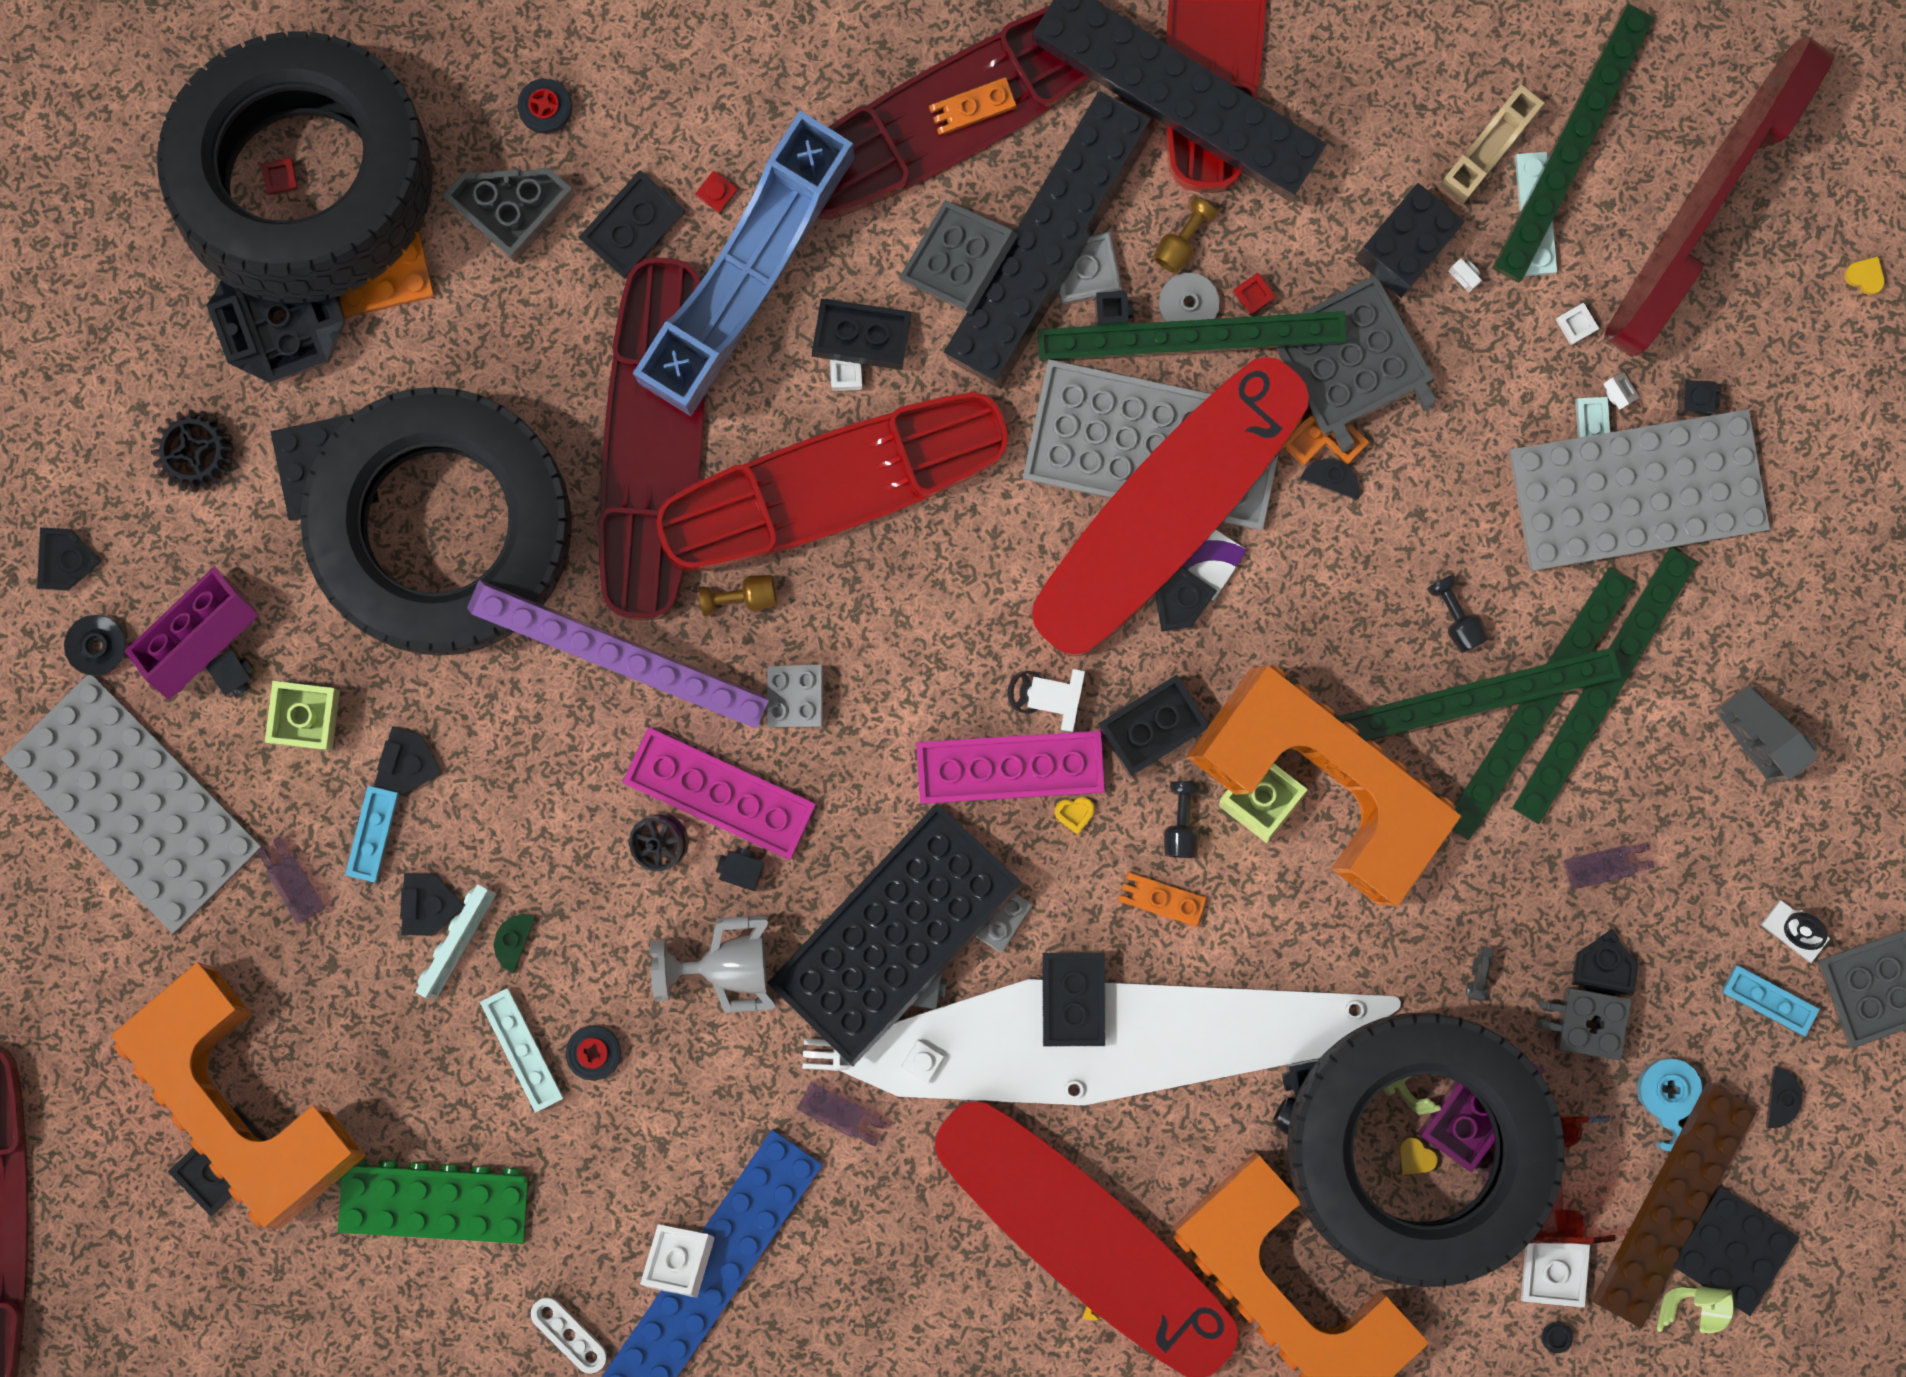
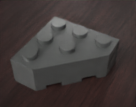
[442,168,576,263]
[1713,686,1819,784]

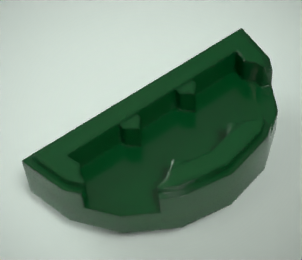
[493,914,536,974]

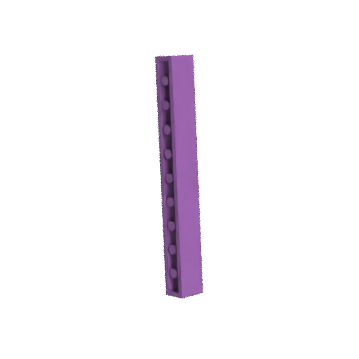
[467,580,769,729]

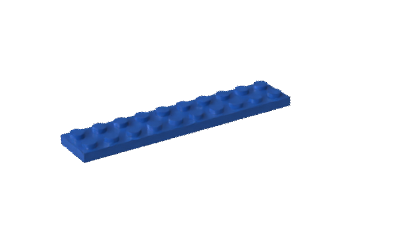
[602,1129,823,1377]

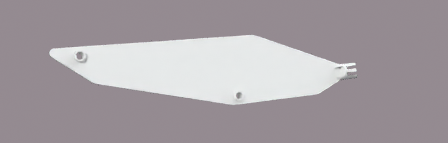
[802,979,1401,1105]

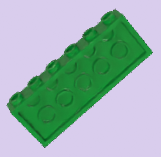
[338,1159,529,1244]

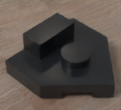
[37,527,102,591]
[1155,566,1217,632]
[374,726,443,794]
[400,873,465,936]
[1571,929,1638,996]

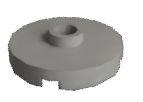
[1159,273,1219,322]

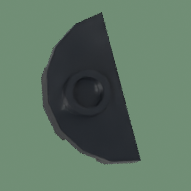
[1299,458,1359,501]
[1766,1066,1802,1128]

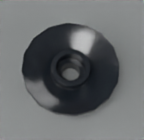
[64,615,126,676]

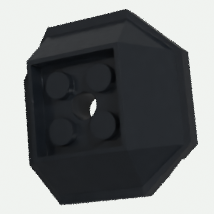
[207,280,345,384]

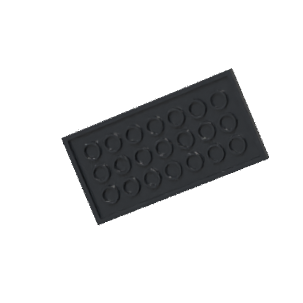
[767,803,1024,1067]

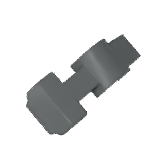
[1466,946,1493,1001]

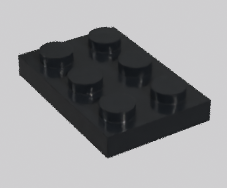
[578,170,686,280]
[811,298,912,370]
[1042,952,1105,1047]
[168,1106,269,1217]

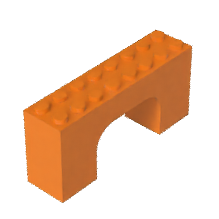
[1186,665,1461,906]
[111,962,366,1229]
[1173,1152,1429,1377]

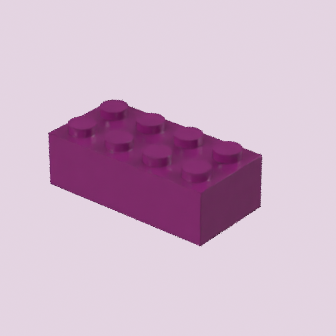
[125,566,259,700]
[1417,1061,1545,1172]

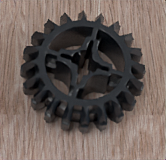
[151,409,235,493]

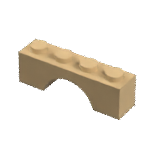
[1439,84,1544,204]

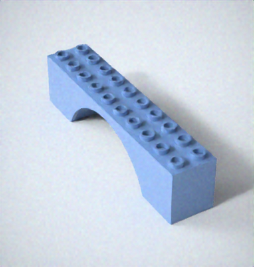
[633,111,855,416]

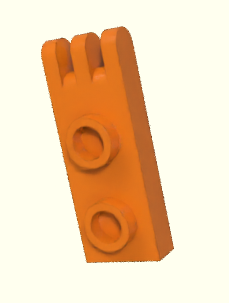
[929,77,1017,135]
[1118,872,1206,927]

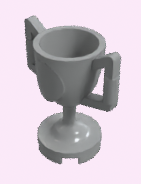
[650,915,776,1013]

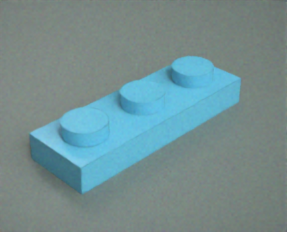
[345,786,399,883]
[1721,965,1820,1037]

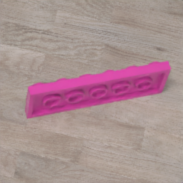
[622,727,816,860]
[916,731,1105,804]

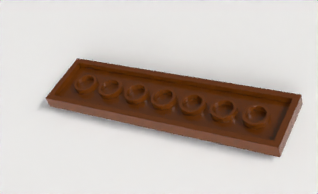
[1591,1081,1758,1329]

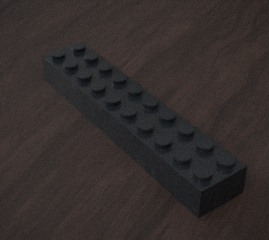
[1032,0,1327,202]
[943,91,1155,389]

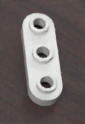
[531,1297,607,1374]

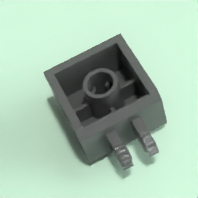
[1536,988,1631,1061]

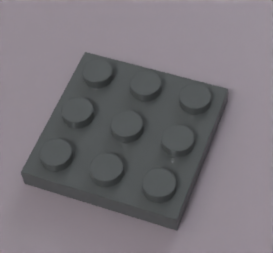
[899,200,1018,314]
[1817,930,1906,1049]

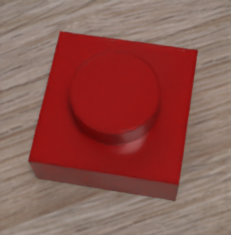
[261,158,298,195]
[695,170,738,214]
[1232,273,1275,316]

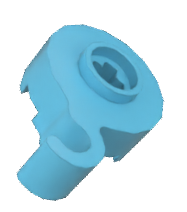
[1636,1058,1702,1151]

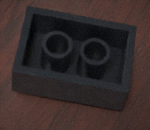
[1354,183,1465,298]
[1097,675,1209,777]

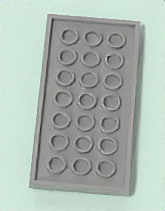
[1022,359,1278,531]
[1509,409,1770,571]
[2,675,263,934]

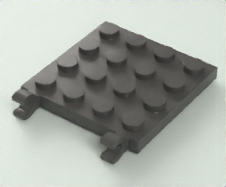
[1276,276,1436,453]

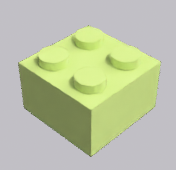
[265,681,340,751]
[1219,763,1308,843]

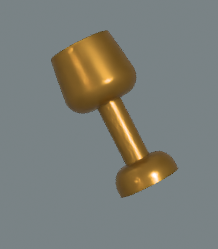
[1153,197,1219,274]
[699,575,777,617]

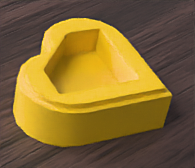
[1844,257,1885,295]
[1054,797,1095,835]
[1399,1137,1437,1175]

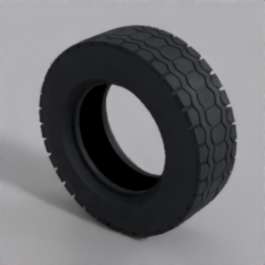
[157,31,433,303]
[301,387,572,656]
[1287,1013,1565,1287]

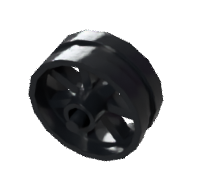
[629,813,689,872]

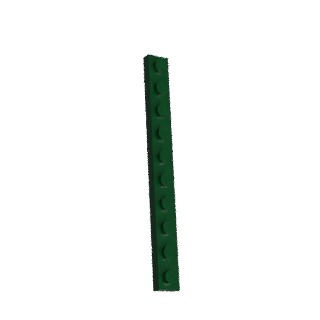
[1492,3,1654,283]
[1038,311,1346,361]
[1511,547,1697,824]
[1452,567,1635,840]
[1335,647,1621,742]

